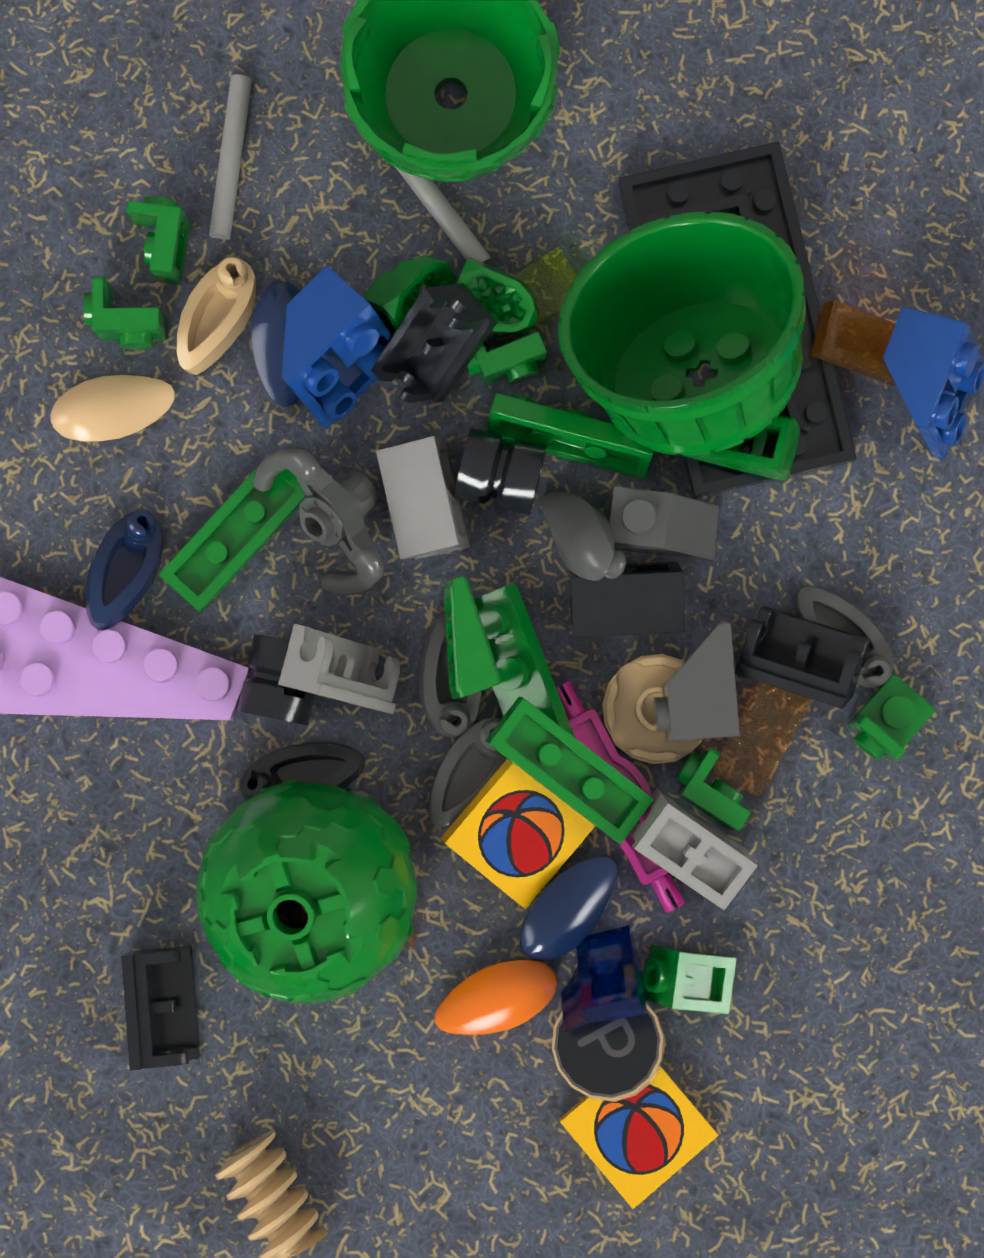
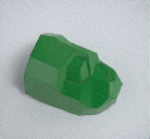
[362,255,455,337]
[457,258,539,335]

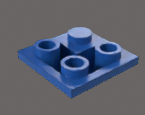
[282,265,392,430]
[883,306,984,460]

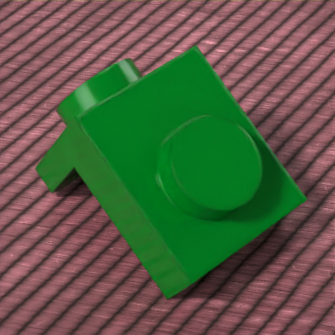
[83,276,167,350]
[466,332,547,387]

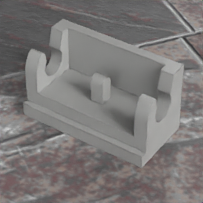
[376,436,470,560]
[278,624,400,714]
[631,787,758,910]

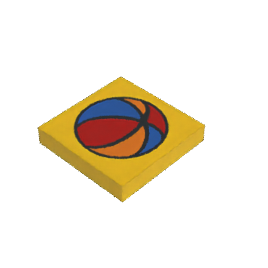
[440,759,595,910]
[559,1065,719,1209]

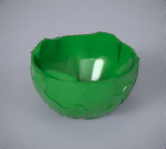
[340,0,560,182]
[196,778,418,1004]

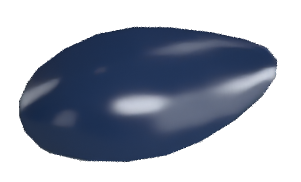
[251,281,300,407]
[85,510,162,630]
[520,856,618,961]

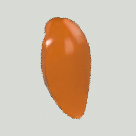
[435,959,557,1035]

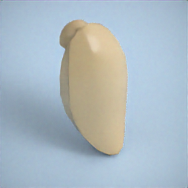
[176,256,256,375]
[50,375,175,442]

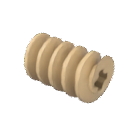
[215,1130,328,1258]

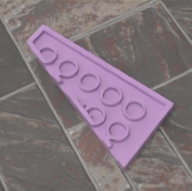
[0,577,251,720]

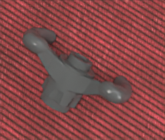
[253,447,384,595]

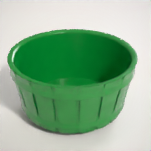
[558,211,806,456]

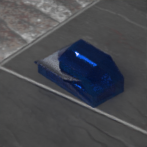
[561,925,647,1032]

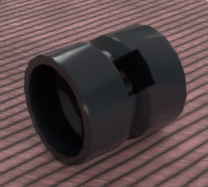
[454,427,547,516]
[237,634,315,725]

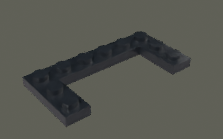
[618,141,857,499]

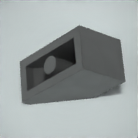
[608,486,720,561]
[654,622,740,742]

